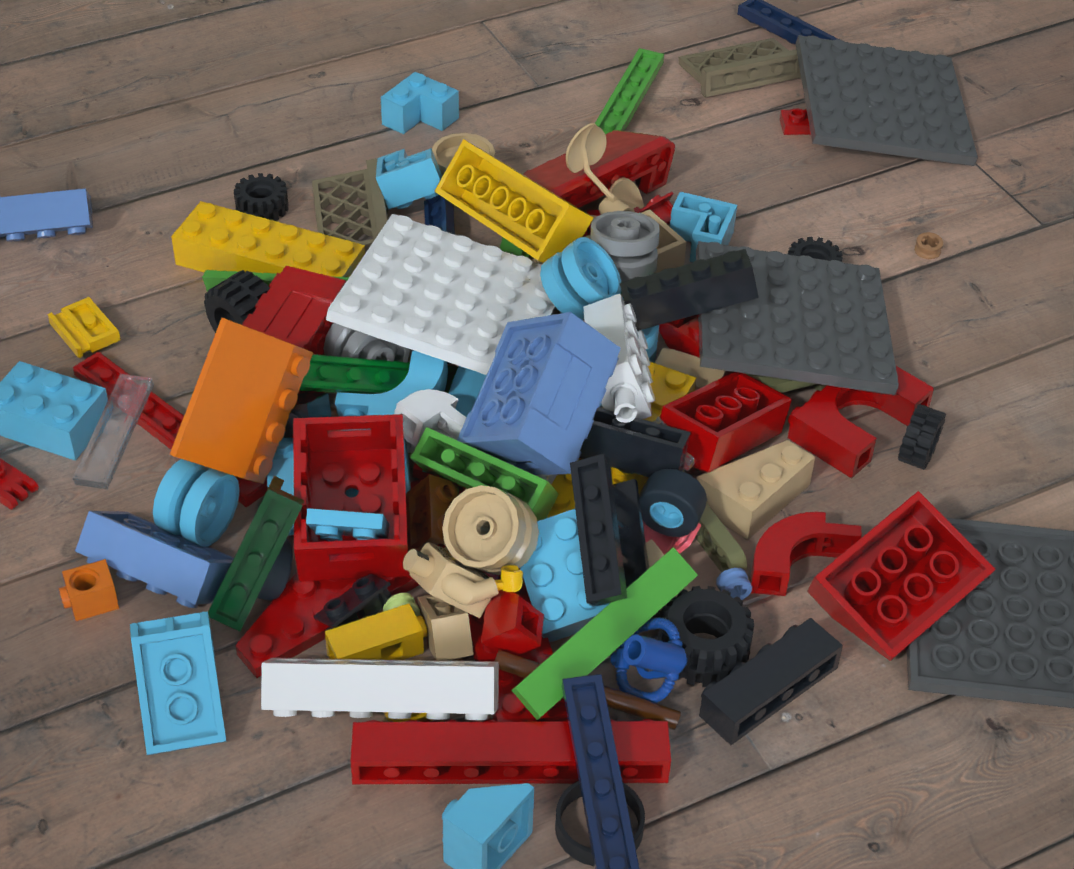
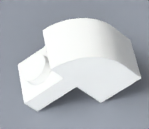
[394,389,467,447]

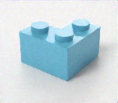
[381,72,459,134]
[376,148,442,209]
[670,192,737,262]

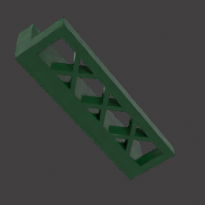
[208,476,304,631]

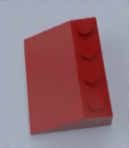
[807,491,996,661]

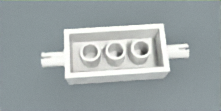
[583,293,655,423]

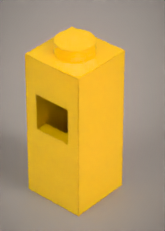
[325,603,428,660]

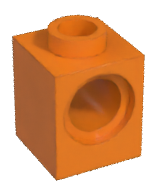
[58,559,119,621]

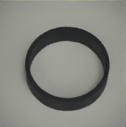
[555,781,645,866]

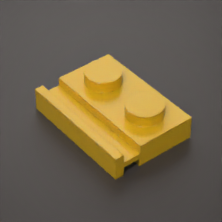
[47,297,121,358]

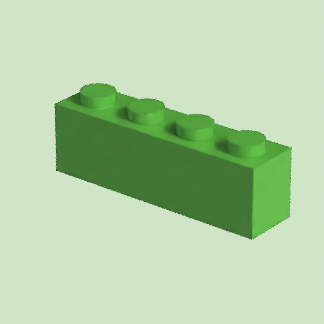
[410,427,559,521]

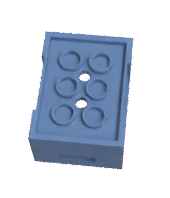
[457,312,621,475]

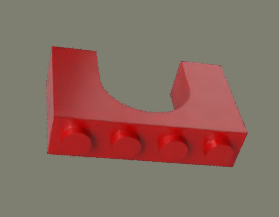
[787,366,934,479]

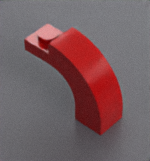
[750,512,862,596]

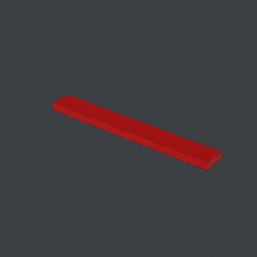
[73,351,268,508]

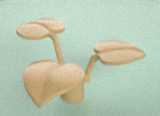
[566,123,644,221]

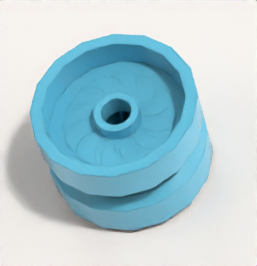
[540,237,622,320]
[153,459,240,547]

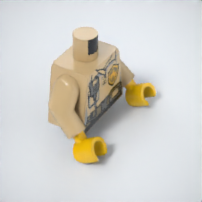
[403,542,523,618]

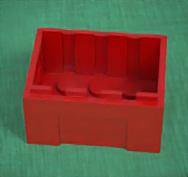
[242,266,346,393]
[293,414,409,581]

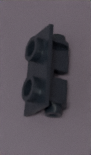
[313,574,392,631]

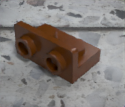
[406,474,459,551]

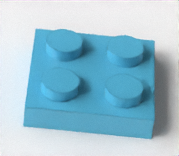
[306,508,390,541]

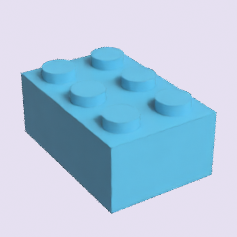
[0,361,111,461]
[520,509,611,642]

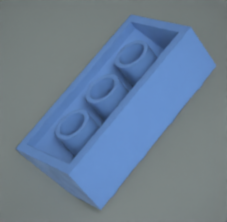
[0,188,93,242]
[75,511,234,608]

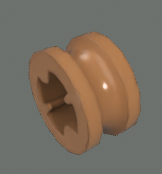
[914,232,943,259]

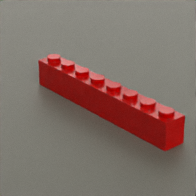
[351,719,671,785]

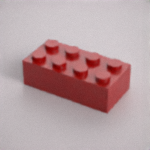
[658,372,792,473]

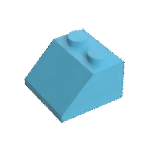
[442,783,534,869]

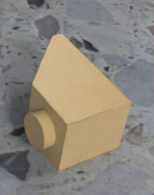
[418,595,474,661]

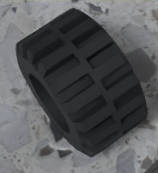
[204,270,270,333]
[658,586,754,687]

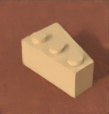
[697,440,815,540]

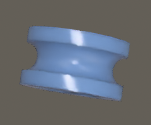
[716,568,752,600]

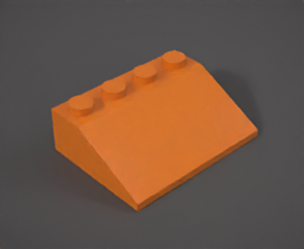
[170,318,313,484]

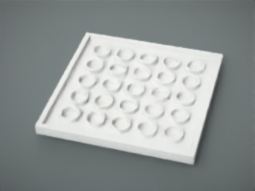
[326,214,556,375]

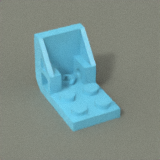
[130,611,227,755]

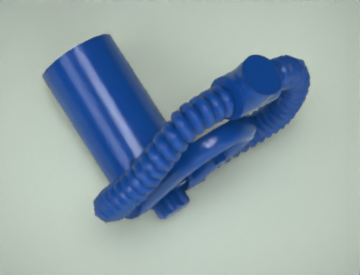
[610,618,687,703]

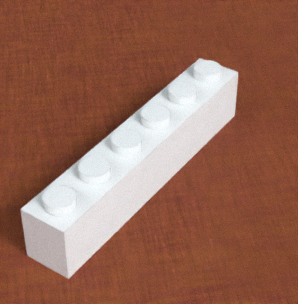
[261,658,499,720]

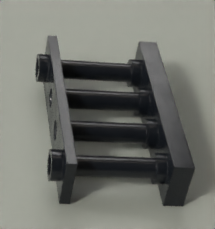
[570,454,656,618]

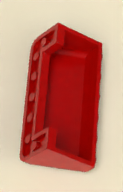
[523,130,675,208]

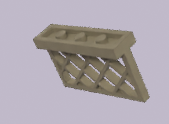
[679,38,801,97]
[312,158,389,252]

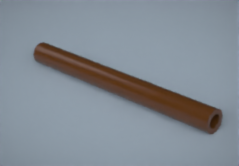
[494,649,681,730]

